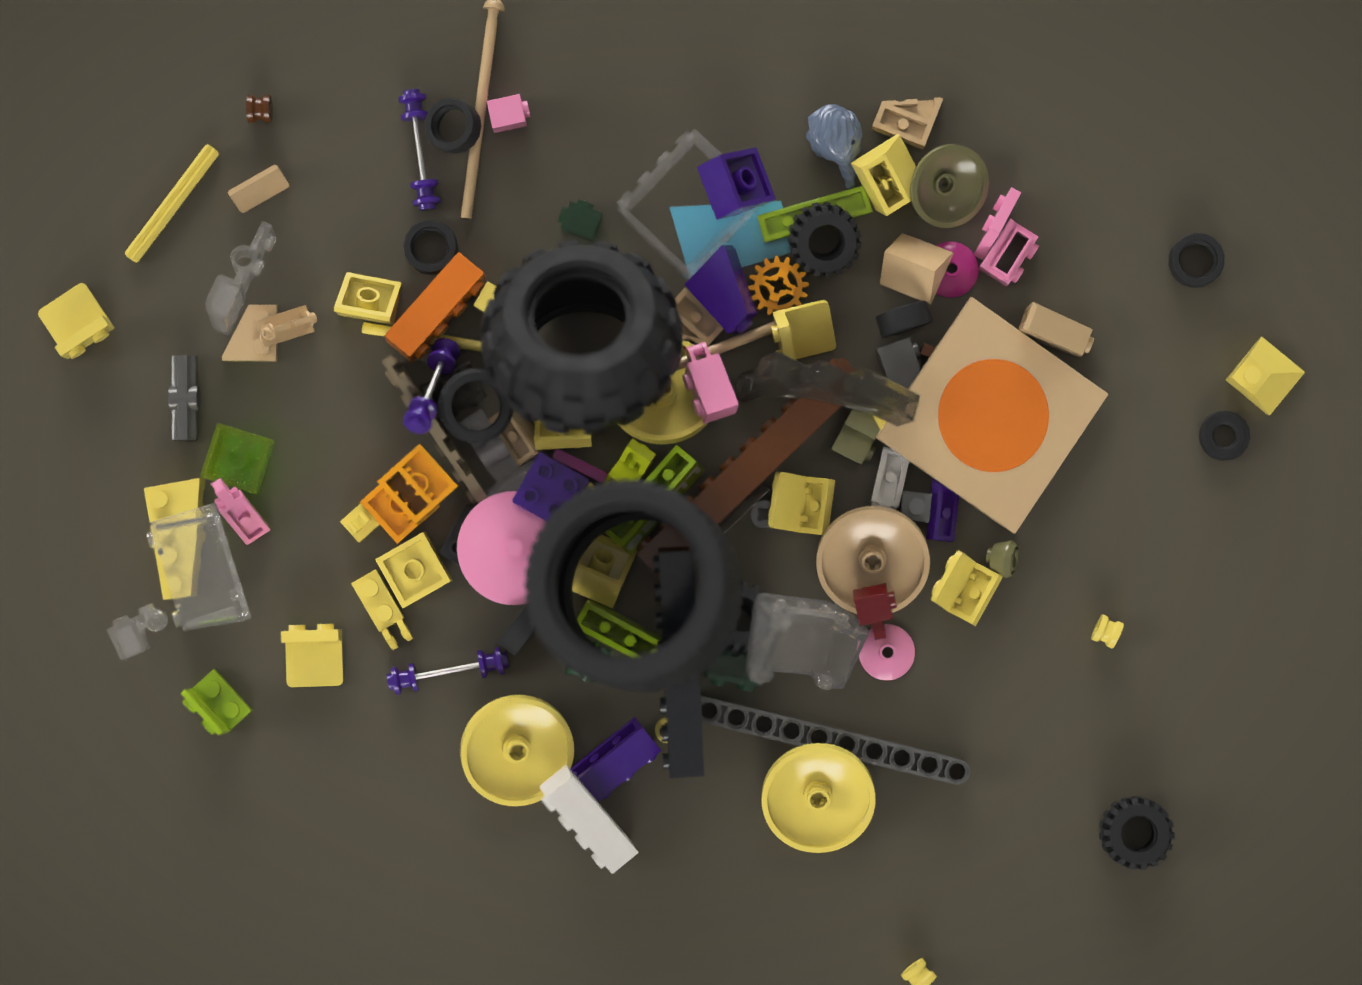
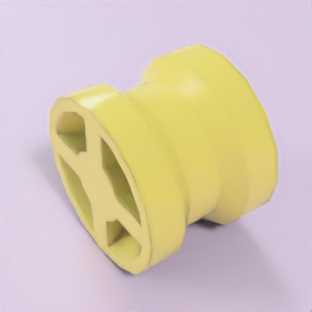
[1091,614,1124,649]
[901,958,937,985]

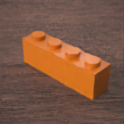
[384,252,486,363]

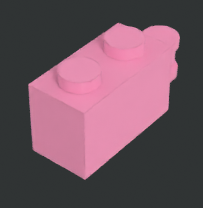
[682,342,739,424]

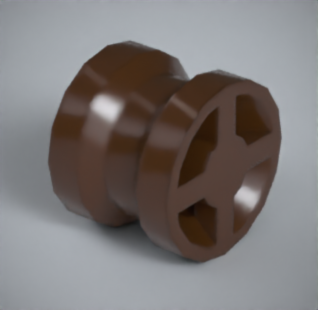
[246,95,273,123]

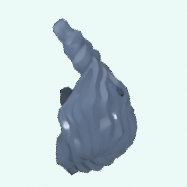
[806,104,863,189]

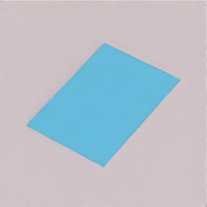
[669,201,791,278]

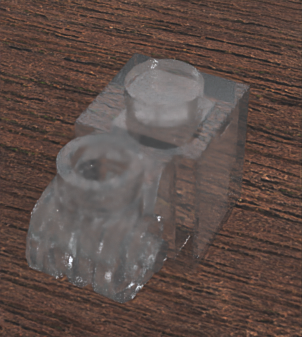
[106,603,168,660]

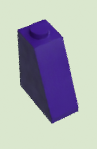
[684,245,757,334]

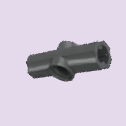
[168,355,201,441]

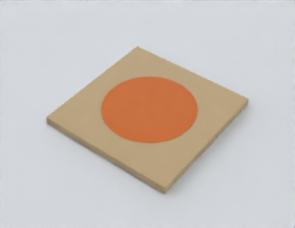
[876,297,1108,534]

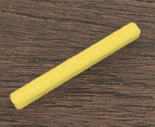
[125,144,219,263]

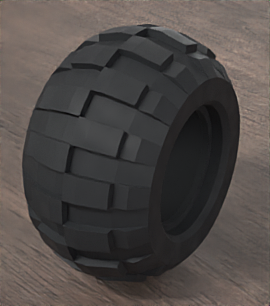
[481,240,683,435]

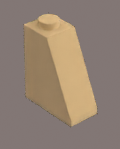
[1018,302,1094,358]

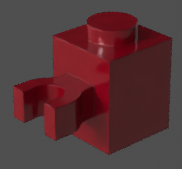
[853,583,897,640]

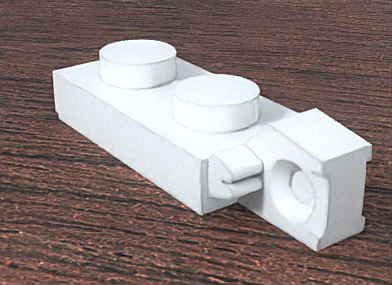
[870,447,909,510]

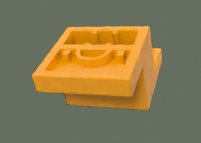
[360,444,458,544]

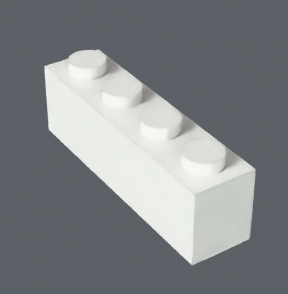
[539,765,639,874]

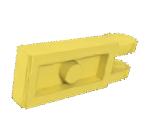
[351,569,413,650]

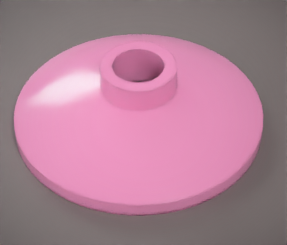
[859,624,915,680]

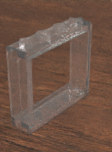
[617,128,764,280]

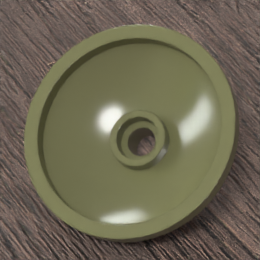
[910,144,989,228]

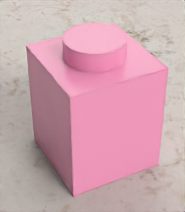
[487,94,531,133]

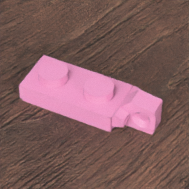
[211,478,270,545]

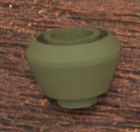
[986,540,1020,578]

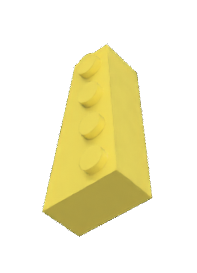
[144,478,205,600]

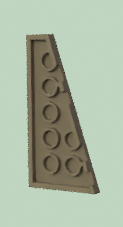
[382,355,489,506]

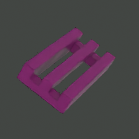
[552,449,608,483]

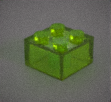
[200,423,276,495]

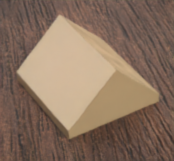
[880,233,954,305]

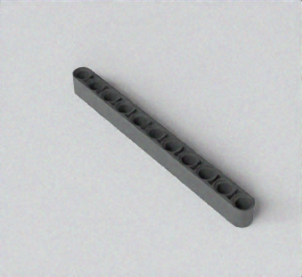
[700,695,970,785]

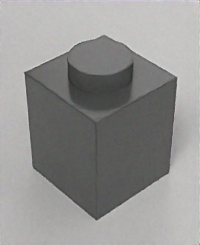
[899,491,932,523]

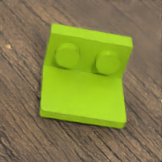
[181,669,253,736]

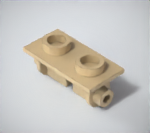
[255,305,317,348]

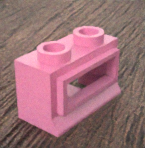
[978,218,1039,287]

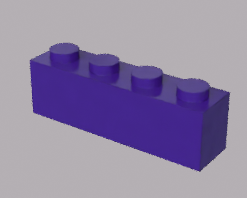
[570,717,662,802]

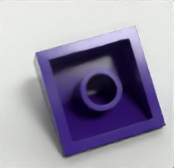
[697,147,776,220]

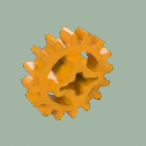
[748,256,809,316]

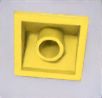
[334,272,402,325]

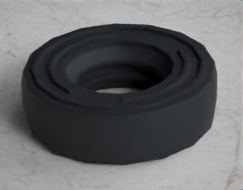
[1199,411,1250,461]

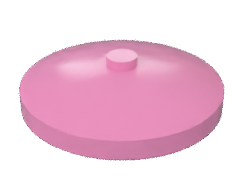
[457,491,545,605]

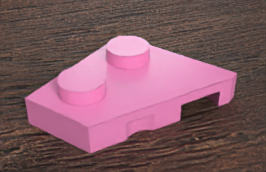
[974,187,1021,260]

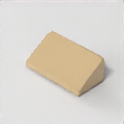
[227,164,289,213]
[488,410,545,466]

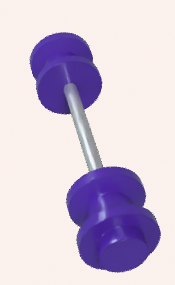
[398,89,441,211]
[403,338,460,434]
[387,646,509,695]

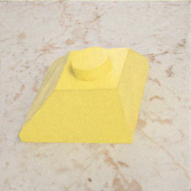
[1226,337,1305,416]

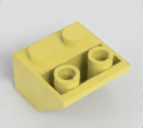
[851,134,916,216]

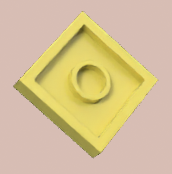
[375,531,453,609]

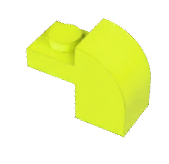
[603,438,656,484]

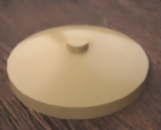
[816,506,930,614]

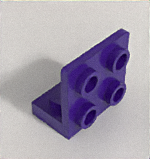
[512,452,591,521]

